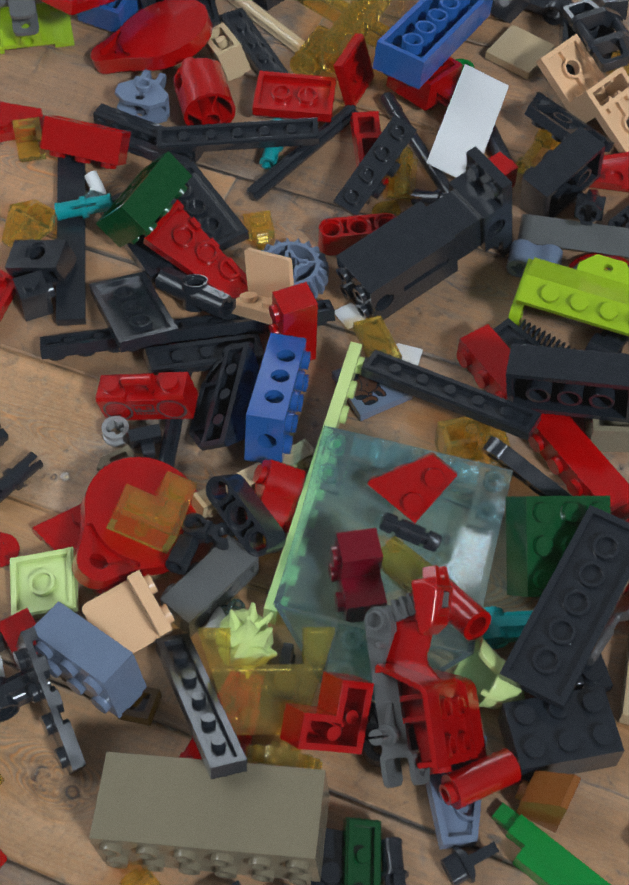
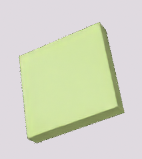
[10,547,79,619]

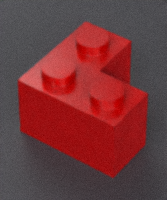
[280,671,374,754]

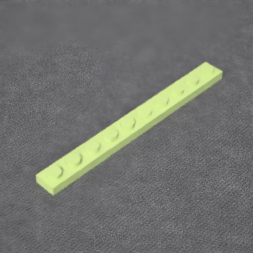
[263,341,365,625]

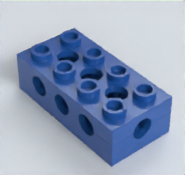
[244,333,311,463]

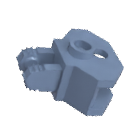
[115,70,170,124]

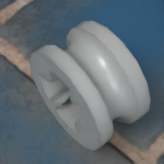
[101,416,129,447]

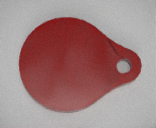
[90,0,213,74]
[72,457,205,590]

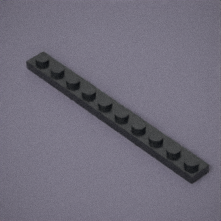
[40,299,335,361]

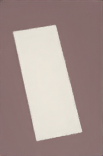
[426,64,509,177]

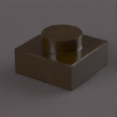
[118,687,162,726]

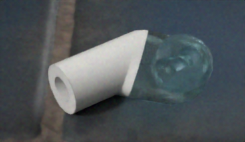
[84,171,107,207]
[202,599,246,640]

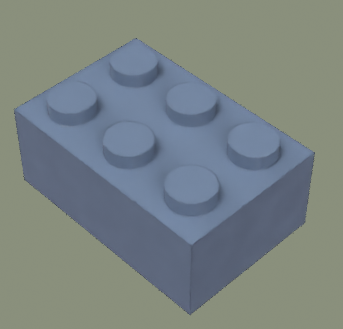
[33,601,147,718]

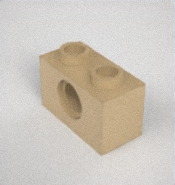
[206,22,251,81]

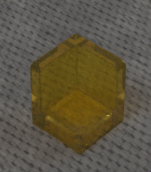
[12,117,46,162]

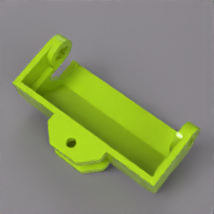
[508,254,629,336]

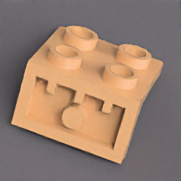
[232,248,294,325]

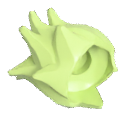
[215,602,277,679]

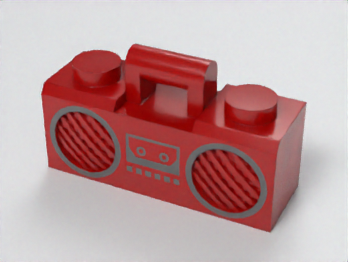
[95,372,198,420]

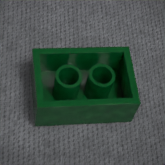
[96,151,192,248]

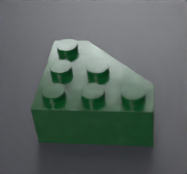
[505,496,611,597]

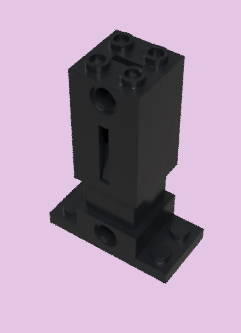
[336,146,512,326]

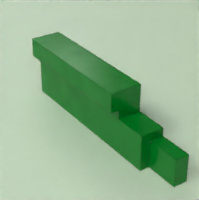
[491,803,611,885]

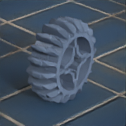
[261,237,329,299]

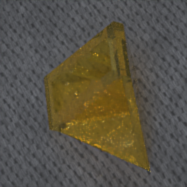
[1,199,56,248]

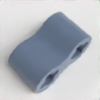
[506,239,563,277]

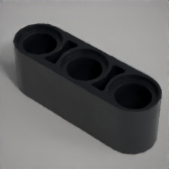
[206,473,286,557]

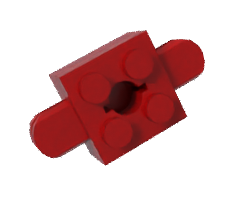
[386,57,463,111]

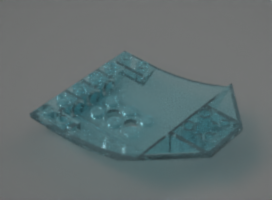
[273,425,513,701]

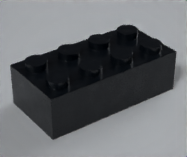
[506,343,629,423]

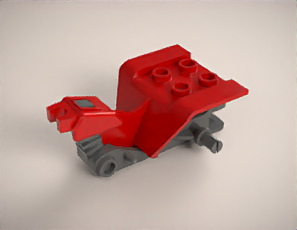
[364,565,487,788]

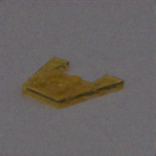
[198,627,335,735]

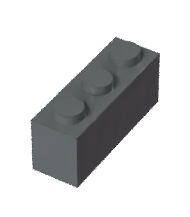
[160,535,259,638]

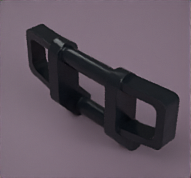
[563,0,629,72]

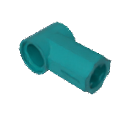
[482,606,533,650]

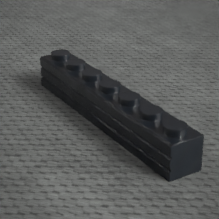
[93,103,204,163]

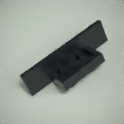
[333,115,417,216]

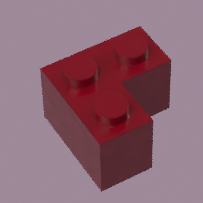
[328,527,387,624]

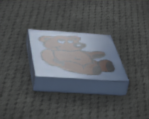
[332,350,413,421]

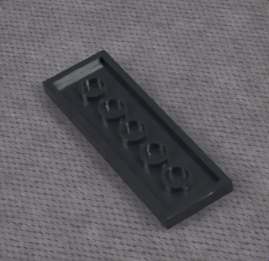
[499,505,629,710]

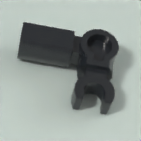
[165,513,234,575]

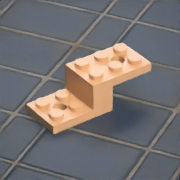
[536,34,629,153]

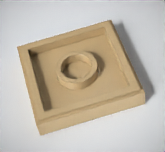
[485,24,555,80]

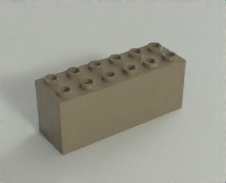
[89,752,330,885]

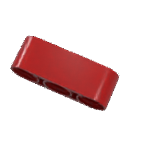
[318,213,396,256]

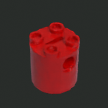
[173,57,236,126]

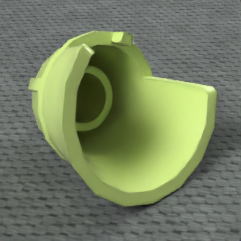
[453,636,525,709]

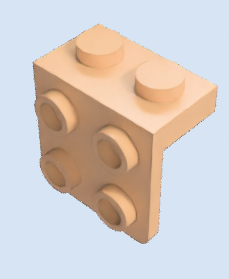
[82,570,175,654]

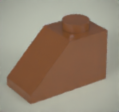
[515,770,581,833]

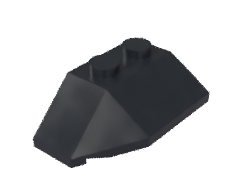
[189,341,259,451]

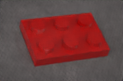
[252,71,337,122]

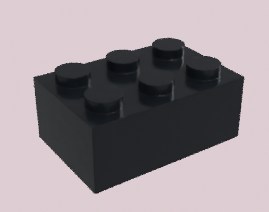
[520,126,606,218]
[497,686,625,785]

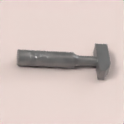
[587,606,629,665]

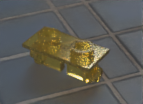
[387,146,418,200]

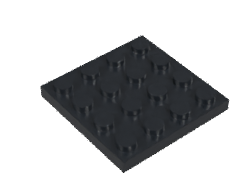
[100,161,249,283]

